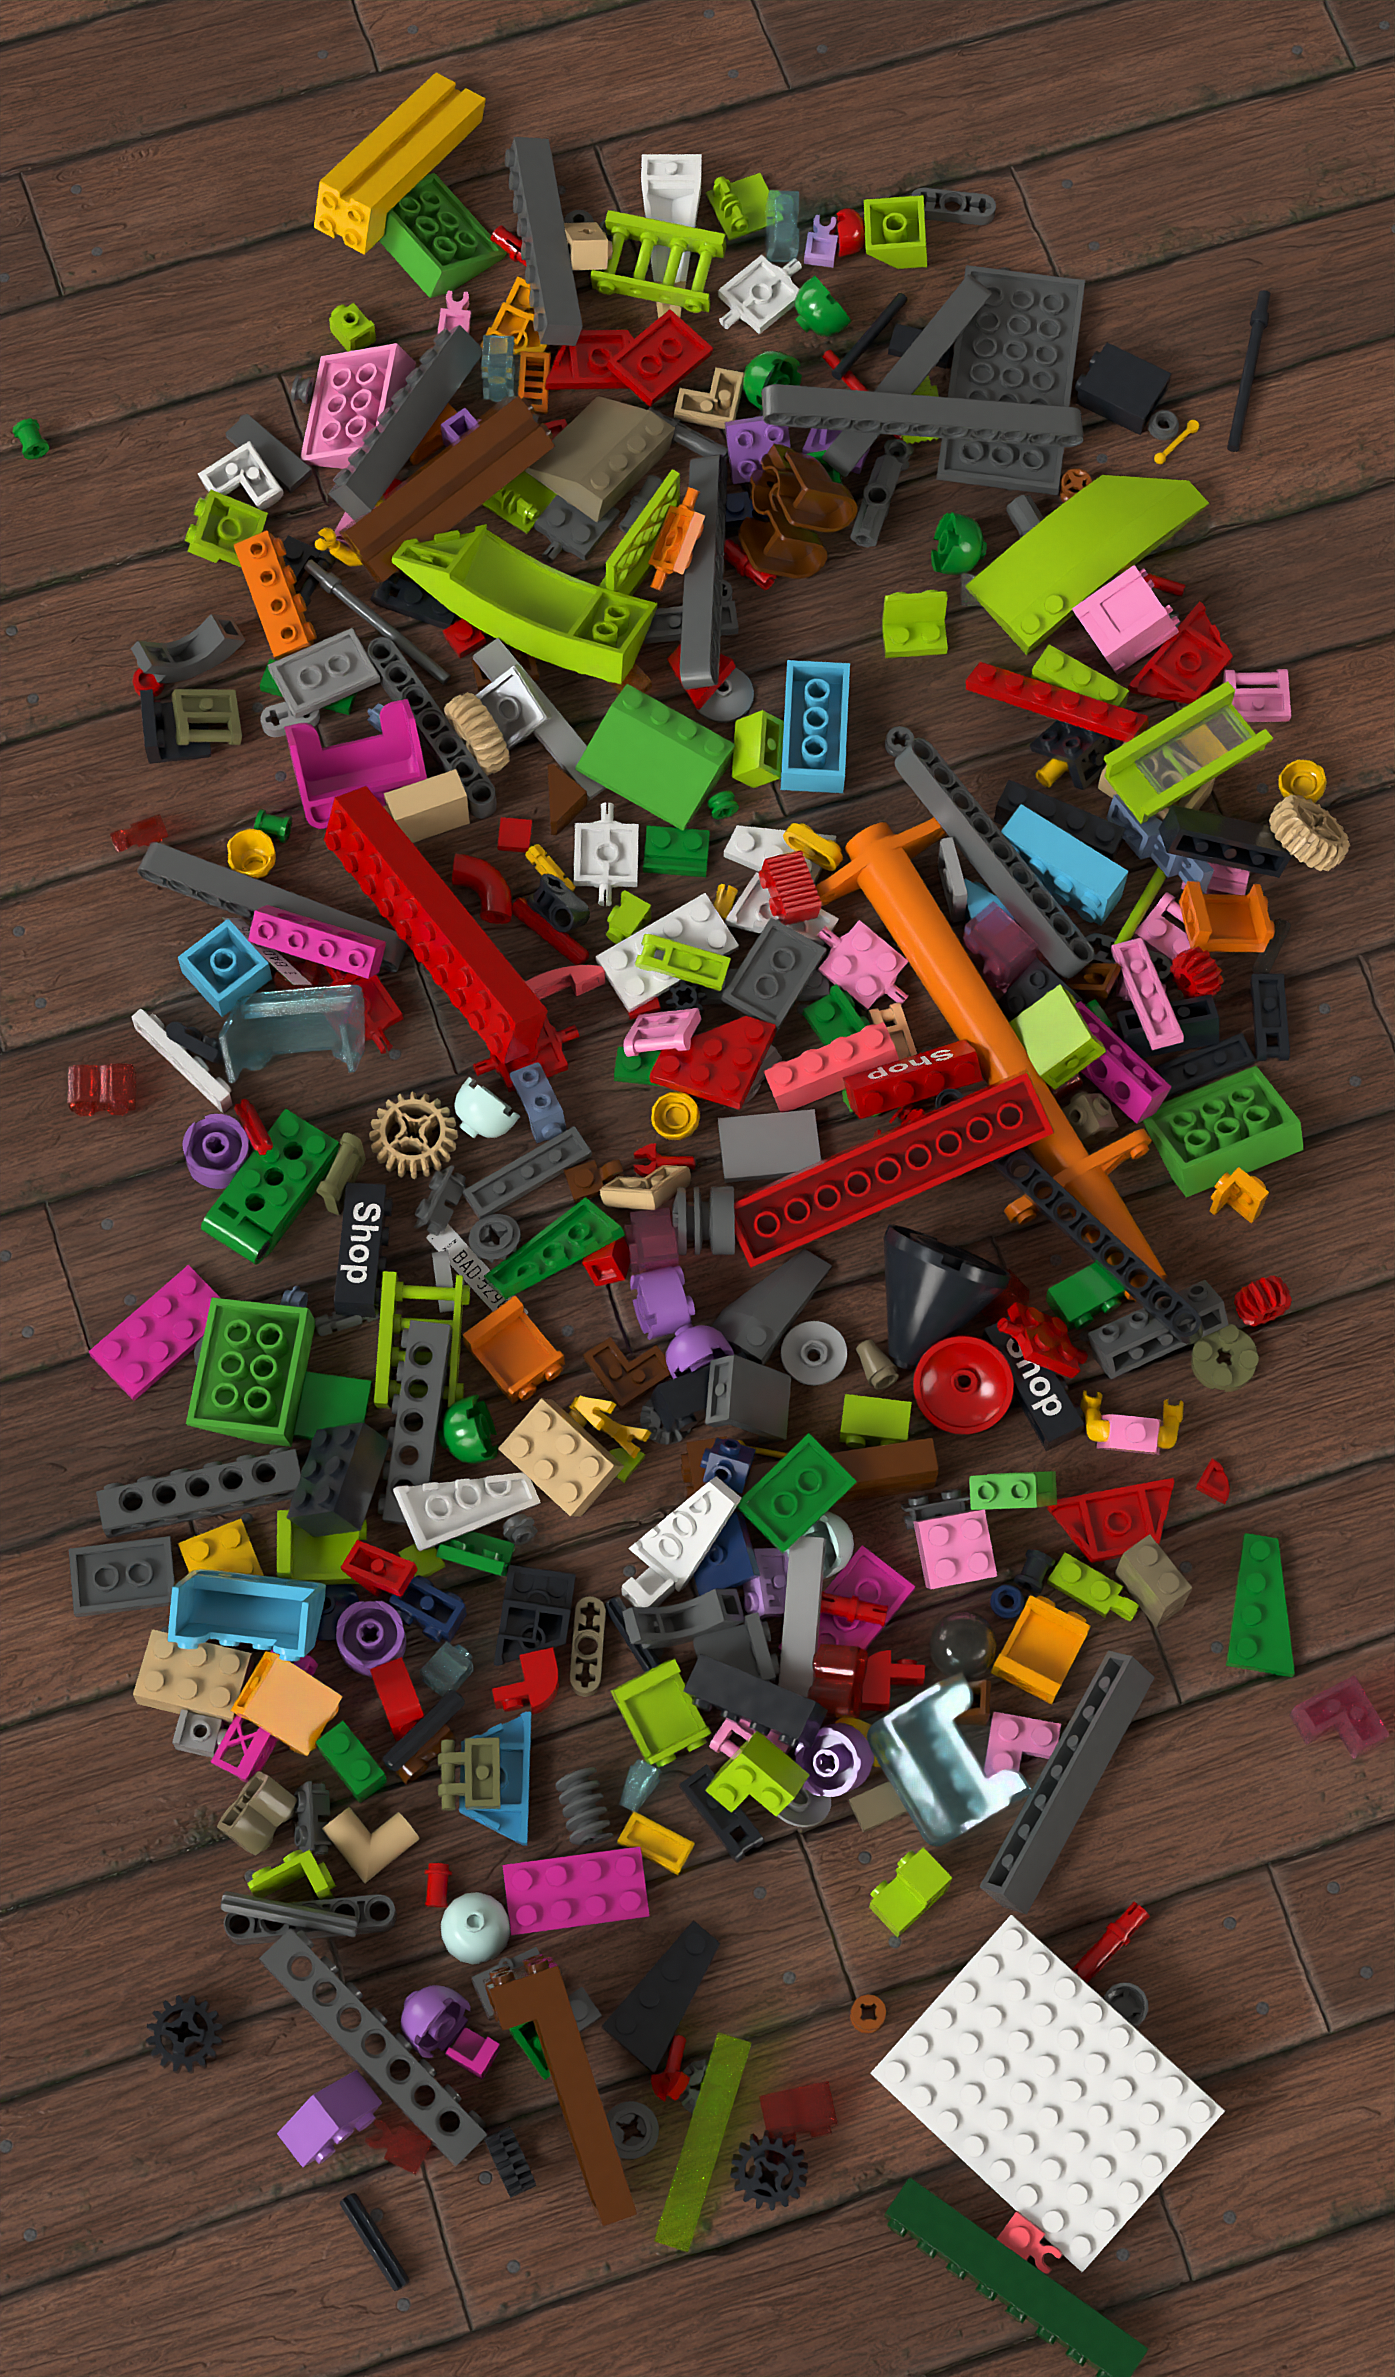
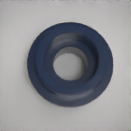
[990,1585,1024,1619]

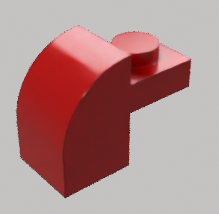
[492,1647,559,1715]
[854,1650,925,1712]
[369,1657,424,1742]

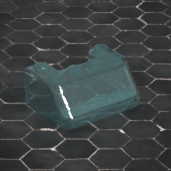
[867,1673,1033,1847]

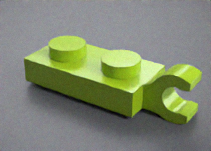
[1047,1552,1139,1622]

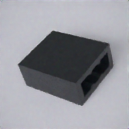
[1075,342,1172,435]

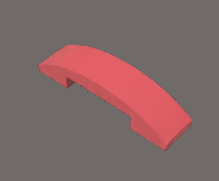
[525,965,605,1000]

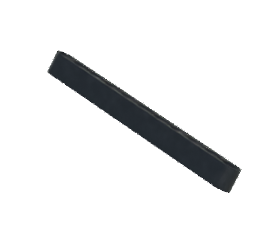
[935,1088,1204,1344]

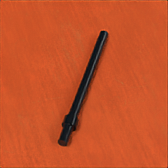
[1227,290,1271,452]

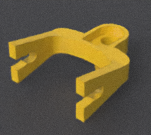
[569,1395,651,1459]

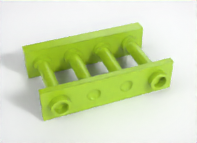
[591,210,726,313]
[374,1271,470,1409]

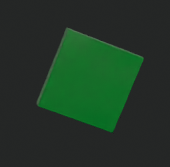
[294,1371,372,1440]

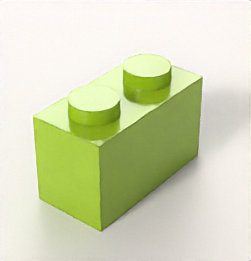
[732,710,784,788]
[839,1394,912,1448]

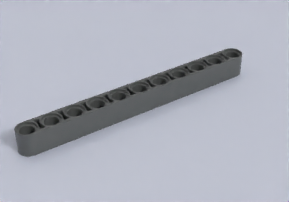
[761,384,1084,447]

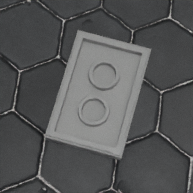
[268,628,380,719]
[718,1109,821,1183]

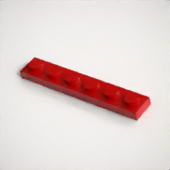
[965,662,1148,743]

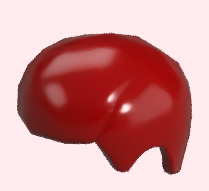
[837,208,865,257]

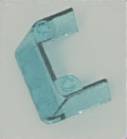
[219,985,365,1083]

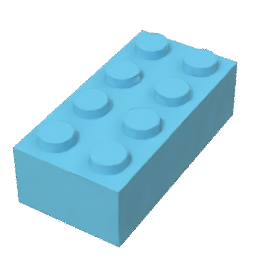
[780,660,850,793]
[1001,804,1128,926]

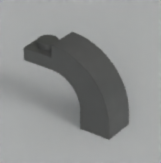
[131,614,246,683]
[622,1588,745,1649]

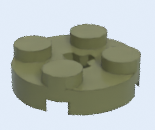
[1191,1324,1259,1392]

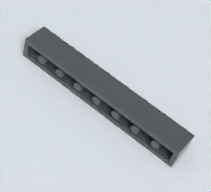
[505,137,583,346]
[328,325,484,520]
[980,1650,1155,1915]

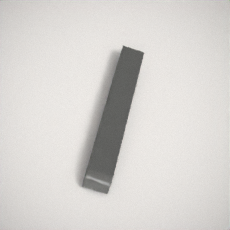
[821,274,992,478]
[680,454,728,690]
[895,737,1094,979]
[137,842,408,972]

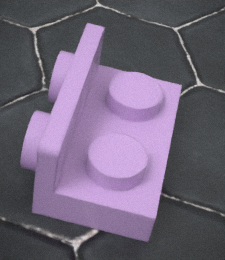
[743,1548,789,1620]

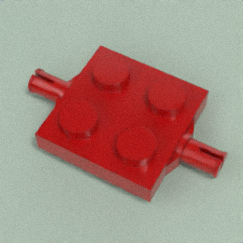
[314,965,403,1054]
[473,1016,580,1093]
[997,1302,1088,1378]

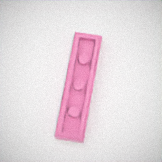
[1111,937,1184,1050]

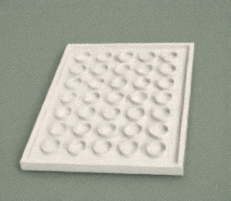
[871,1915,1225,2272]

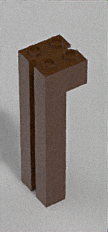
[339,395,555,582]
[681,1436,939,1518]
[483,1954,637,2226]

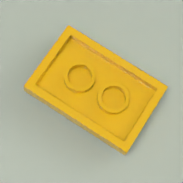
[178,1518,264,1576]

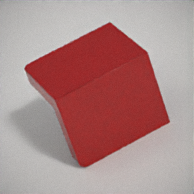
[582,1237,632,1287]

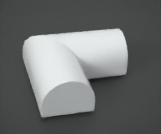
[198,441,283,510]

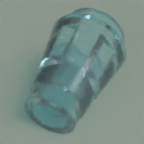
[618,1759,662,1813]

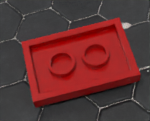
[607,309,714,407]

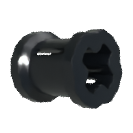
[1014,1549,1055,1593]

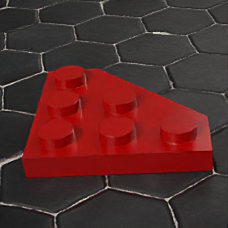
[649,1016,777,1110]

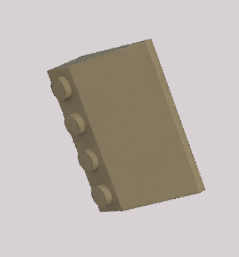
[524,396,675,522]

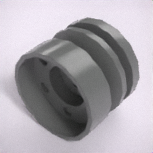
[672,1186,735,1255]

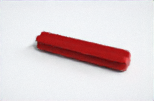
[512,898,589,965]
[234,1099,273,1155]

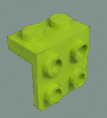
[247,1849,336,1900]

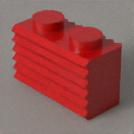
[759,850,822,925]

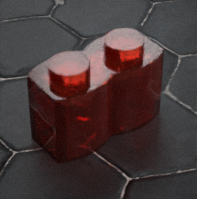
[67,1063,137,1116]
[807,1643,868,1719]
[759,2081,838,2143]

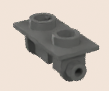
[414,1165,466,1236]
[901,1489,971,1532]
[294,1781,332,1855]

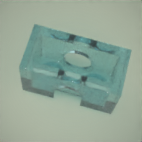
[766,190,799,262]
[481,335,516,402]

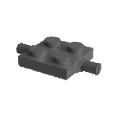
[534,494,620,563]

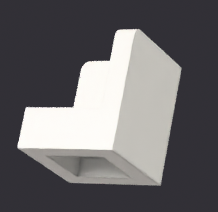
[622,1567,675,1607]

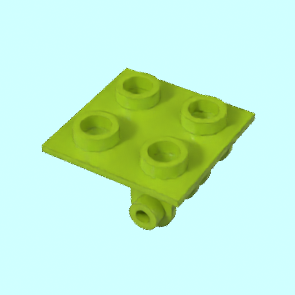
[706,173,784,241]
[482,471,557,534]

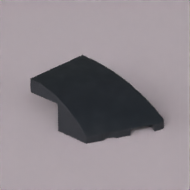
[494,1564,576,1666]

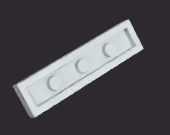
[132,1009,233,1113]

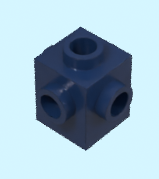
[700,1437,756,1493]

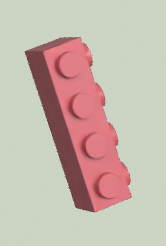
[764,1022,899,1112]

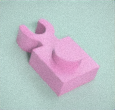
[438,291,471,334]

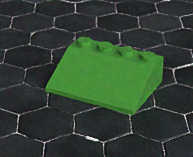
[379,173,507,298]
[575,684,735,831]
[1143,1066,1304,1198]
[186,1298,315,1447]

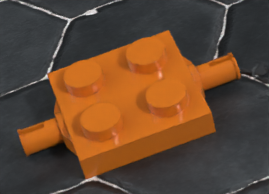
[648,487,705,591]

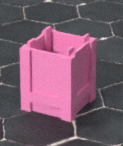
[1072,565,1180,675]

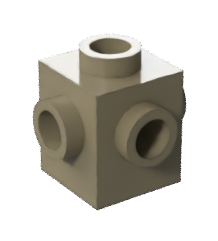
[1062,1092,1119,1144]

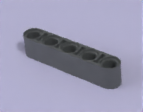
[224,1895,397,1945]

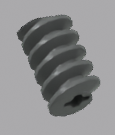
[555,1767,614,1845]

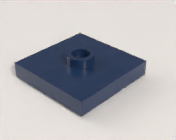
[693,1512,761,1596]

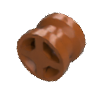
[1059,469,1092,503]
[850,1994,886,2034]

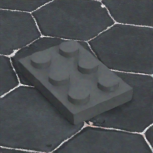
[722,918,826,1031]
[69,1536,175,1617]

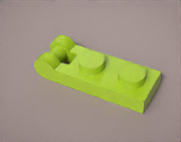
[635,934,731,991]

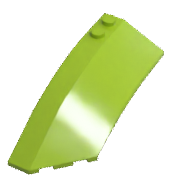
[965,475,1209,655]
[392,524,658,684]

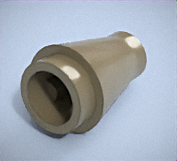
[856,1340,899,1390]

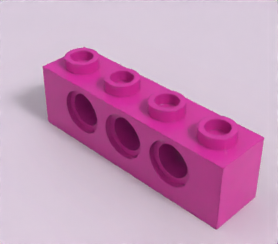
[248,905,387,979]
[1075,1001,1171,1124]

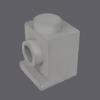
[172,1709,227,1758]

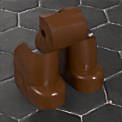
[738,444,857,579]

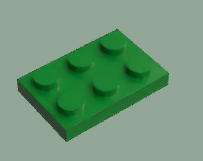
[737,1433,857,1554]

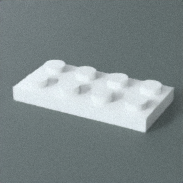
[596,893,739,1013]

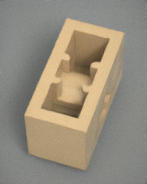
[564,222,613,270]

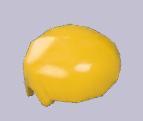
[1278,759,1327,803]
[227,828,276,879]
[651,1092,700,1140]

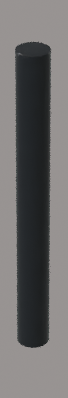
[832,293,908,380]

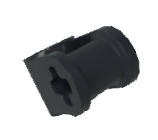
[527,874,590,933]

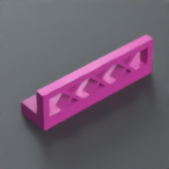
[211,1649,319,1783]

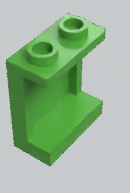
[969,1471,1057,1510]

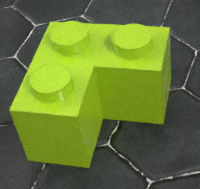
[705,1731,810,1817]
[869,1847,952,1938]

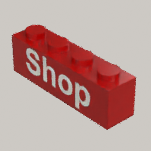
[843,1039,983,1119]

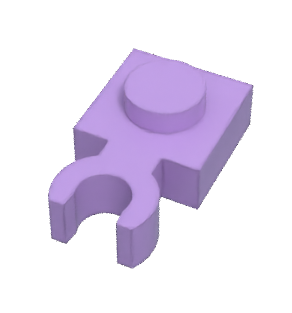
[804,215,838,268]

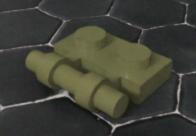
[438,1737,501,1811]

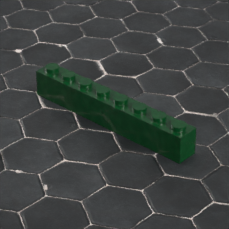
[884,2177,1149,2377]

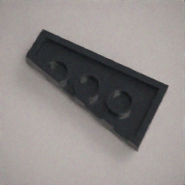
[601,1920,720,2074]

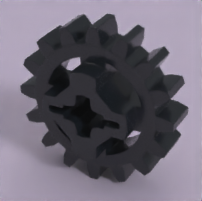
[146,1995,224,2074]
[730,2130,808,2211]

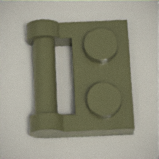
[171,689,242,745]
[316,1133,366,1215]

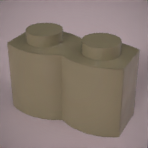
[217,1771,297,1856]

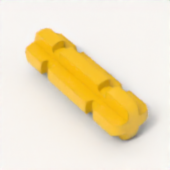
[525,844,575,892]

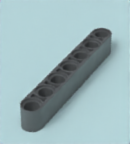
[368,637,496,819]

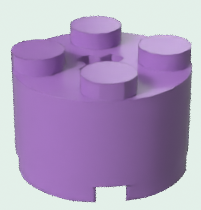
[183,1114,252,1189]
[630,1265,695,1340]
[336,1600,407,1677]
[794,1722,874,1797]

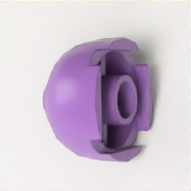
[666,1324,734,1379]
[400,1985,471,2058]

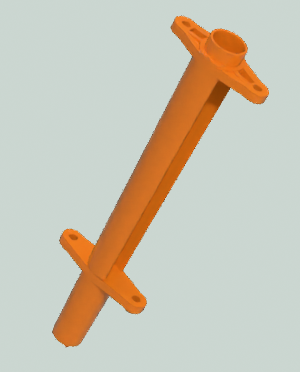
[815,817,1167,1302]

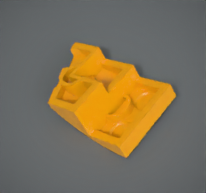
[480,276,550,356]

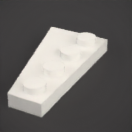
[393,1472,541,1552]
[629,1476,742,1592]

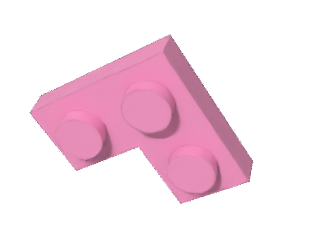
[982,1712,1061,1787]

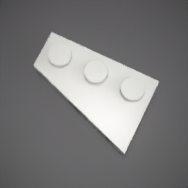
[725,872,839,947]

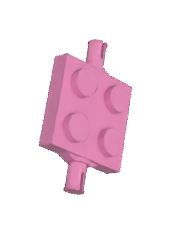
[817,920,909,1011]

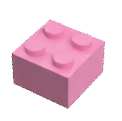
[913,1509,997,1589]

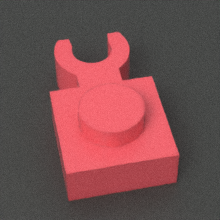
[997,2211,1063,2274]

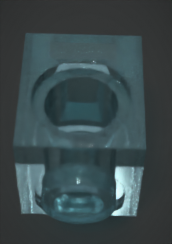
[420,1641,474,1698]

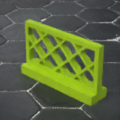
[598,469,680,596]

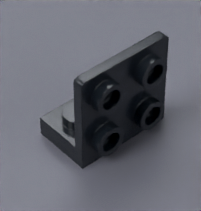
[140,689,211,764]
[1030,720,1121,790]

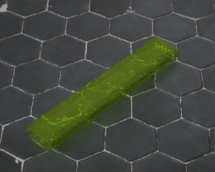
[654,2032,752,2252]

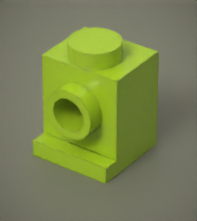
[329,303,376,352]
[606,890,651,944]

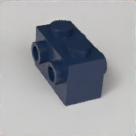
[389,1575,467,1643]

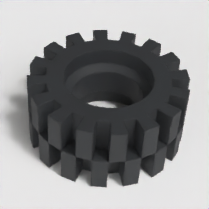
[484,2126,537,2198]

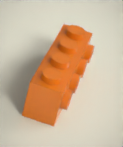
[234,530,317,660]

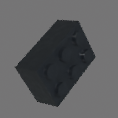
[287,1422,390,1537]

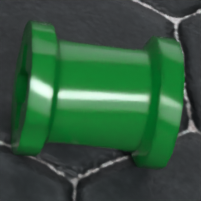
[12,418,49,460]
[254,809,292,843]

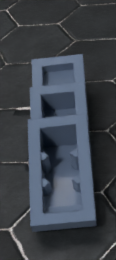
[1106,794,1214,893]

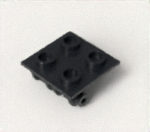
[997,957,1083,1021]

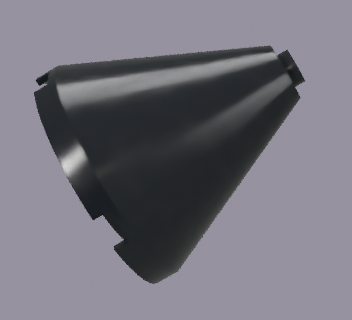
[883,1224,1011,1370]

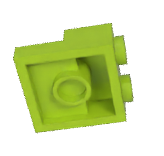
[185,489,268,568]

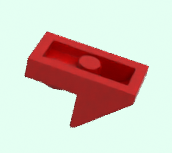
[340,1540,418,1597]

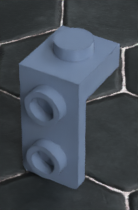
[510,1062,567,1143]

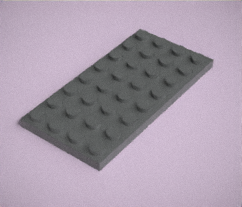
[936,265,1085,495]

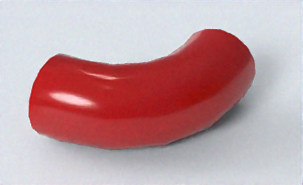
[452,853,513,924]

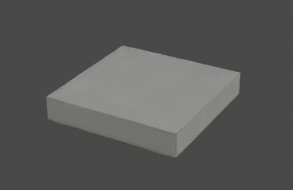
[475,665,552,751]
[938,837,968,922]

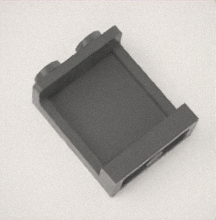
[705,1355,791,1444]

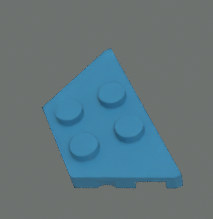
[459,1712,532,1845]

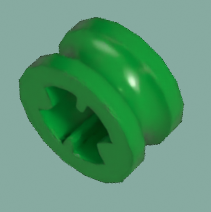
[707,791,739,820]

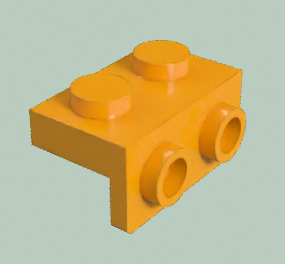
[1210,1167,1269,1224]

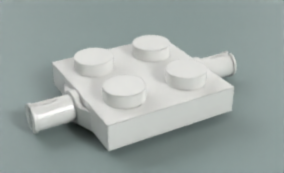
[718,255,802,334]
[574,803,639,906]

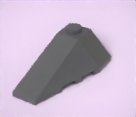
[711,1249,832,1366]

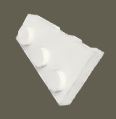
[724,825,836,884]

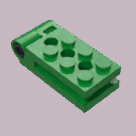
[201,1108,340,1265]

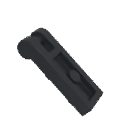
[370,574,458,629]
[1250,973,1290,1062]
[679,1764,765,1863]

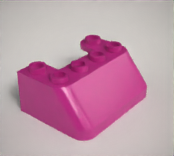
[284,699,427,829]

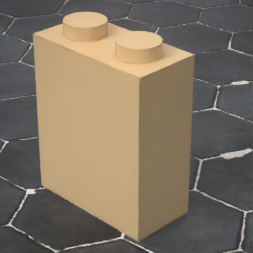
[383,769,470,843]

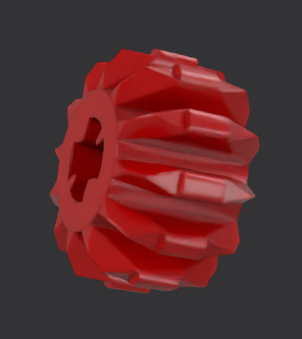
[1170,946,1224,999]
[1234,1276,1292,1326]

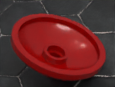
[913,1335,1014,1434]

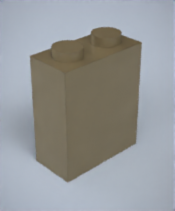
[1114,1534,1192,1628]

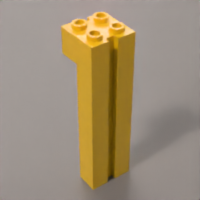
[314,72,486,255]

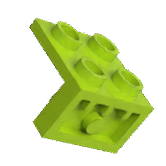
[882,590,948,658]

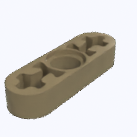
[570,1596,606,1697]

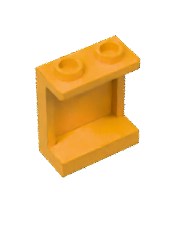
[991,1595,1091,1704]
[230,1651,343,1756]

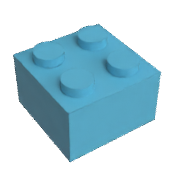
[178,919,272,1017]

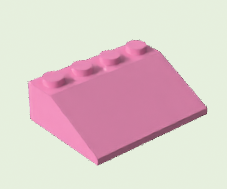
[300,343,416,469]

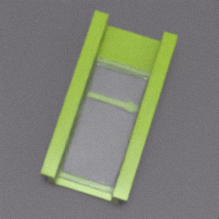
[1104,681,1273,825]

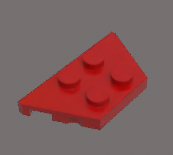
[544,330,634,390]
[1128,601,1233,704]
[1047,1478,1175,1563]

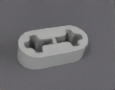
[261,702,320,737]
[432,1250,454,1313]

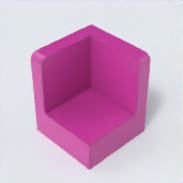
[445,2028,501,2080]

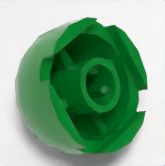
[795,275,852,337]
[743,351,802,411]
[931,512,987,575]
[438,1394,498,1464]

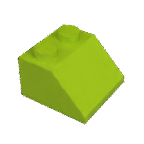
[864,195,927,269]

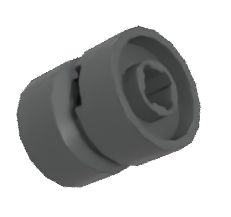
[1103,1983,1148,2029]

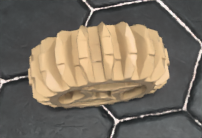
[444,692,509,776]
[1269,795,1350,871]
[369,1091,458,1179]

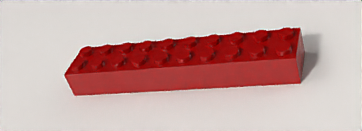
[324,786,548,1064]
[734,1069,1054,1268]

